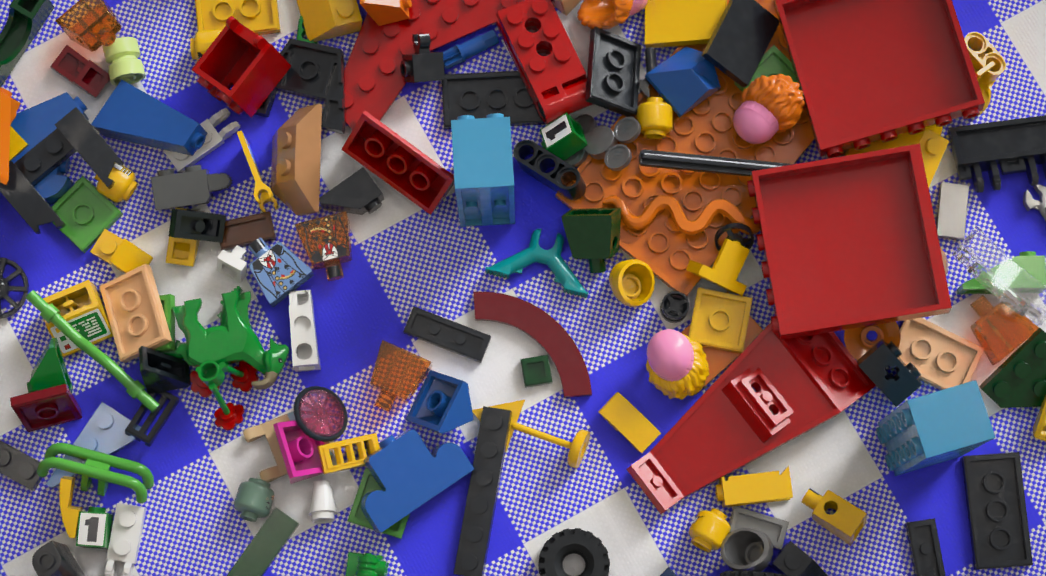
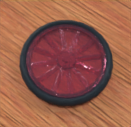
[294,386,348,442]

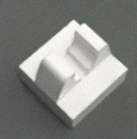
[217,245,247,283]

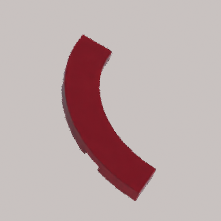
[473,292,592,398]

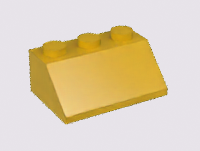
[296,0,362,42]

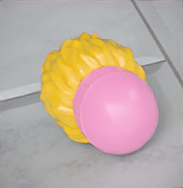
[646,329,709,400]

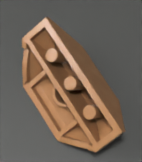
[271,104,322,216]

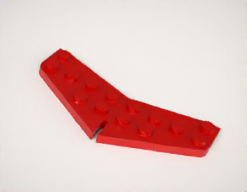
[344,0,524,130]

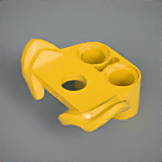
[964,32,1006,115]

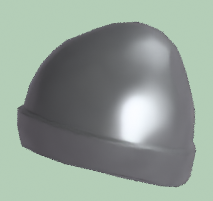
[720,528,773,572]

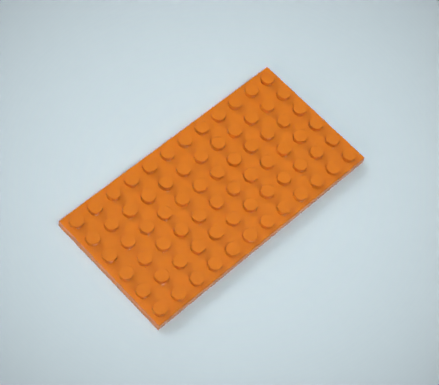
[555,0,815,297]

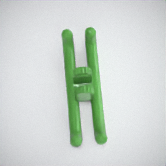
[37,443,154,504]

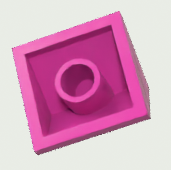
[273,417,325,484]

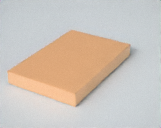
[99,264,172,363]
[895,318,985,390]

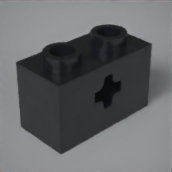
[857,339,922,407]

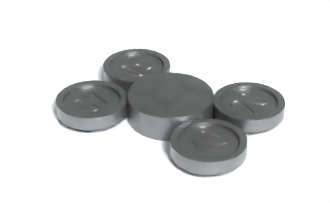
[564,114,641,171]

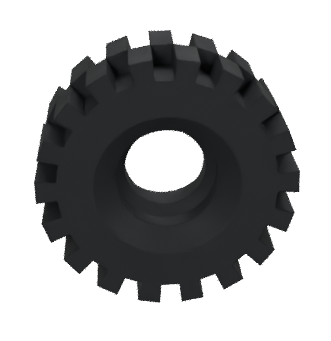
[538,528,610,576]

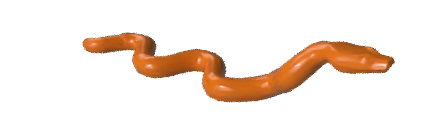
[602,195,760,236]

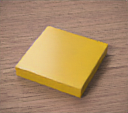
[688,287,753,353]

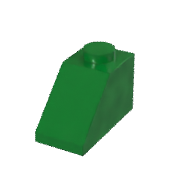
[27,338,73,393]

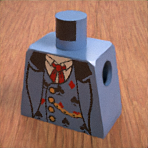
[248,237,314,307]

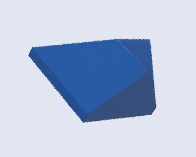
[644,46,721,118]
[406,370,474,434]

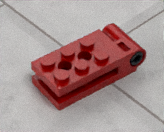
[496,0,593,124]

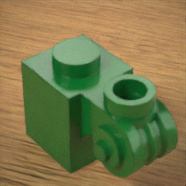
[346,552,389,576]

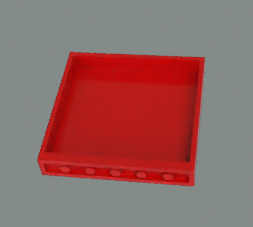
[774,0,985,158]
[747,143,952,340]

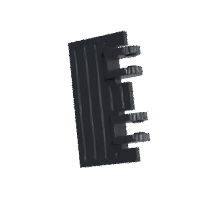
[948,115,1046,193]

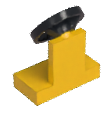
[686,223,754,296]

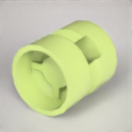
[102,37,146,86]

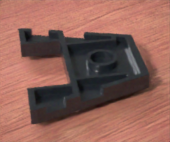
[255,38,345,134]

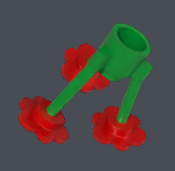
[190,360,259,431]

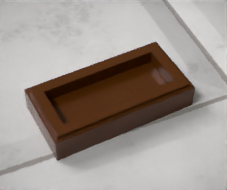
[220,211,276,251]

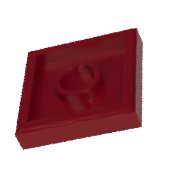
[10,384,82,432]

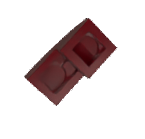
[50,45,110,98]

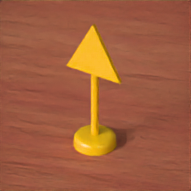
[472,400,590,469]

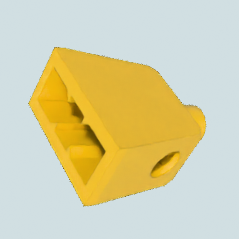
[801,488,867,546]

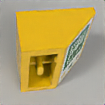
[43,280,113,358]

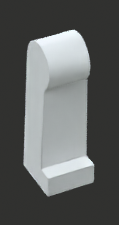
[289,290,321,372]

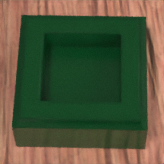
[520,355,553,388]

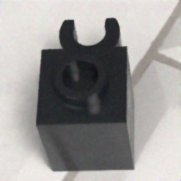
[400,34,445,83]

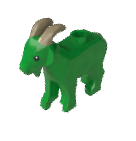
[173,291,289,390]

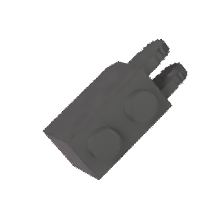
[151,165,233,211]

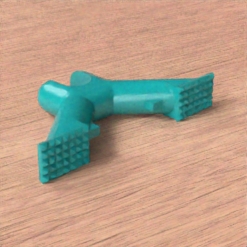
[485,229,588,298]

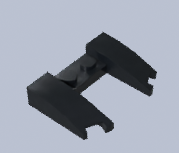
[0,107,124,234]

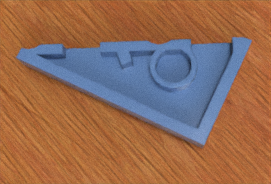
[46,402,148,488]

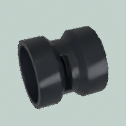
[660,291,689,323]

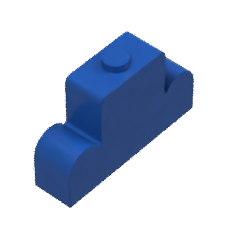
[361,429,474,533]

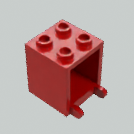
[192,16,291,118]

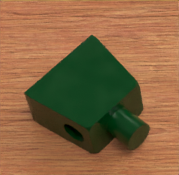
[562,208,621,273]

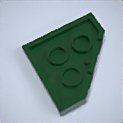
[979,327,1046,408]

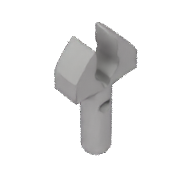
[1023,184,1046,221]

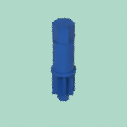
[443,30,499,70]

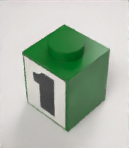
[540,112,588,161]
[76,507,113,549]

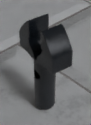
[639,47,661,99]

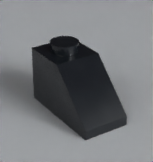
[319,167,384,215]
[769,541,828,576]

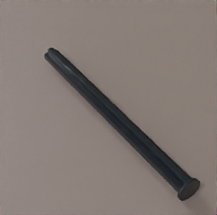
[638,150,793,177]

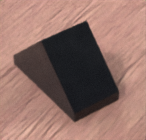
[139,346,191,394]

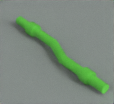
[26,290,160,413]

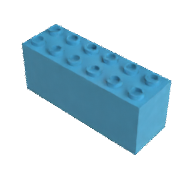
[451,113,515,227]
[876,380,996,476]

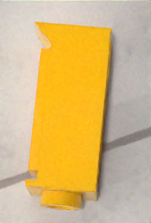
[715,466,793,508]

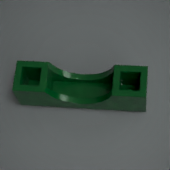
[0,0,55,87]

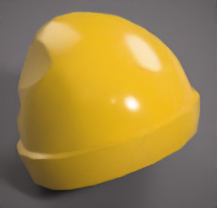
[609,259,655,307]

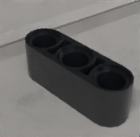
[513,140,586,200]

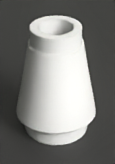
[309,480,337,524]

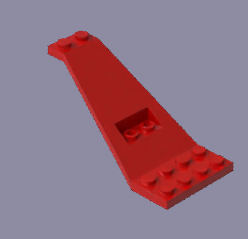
[626,323,876,514]

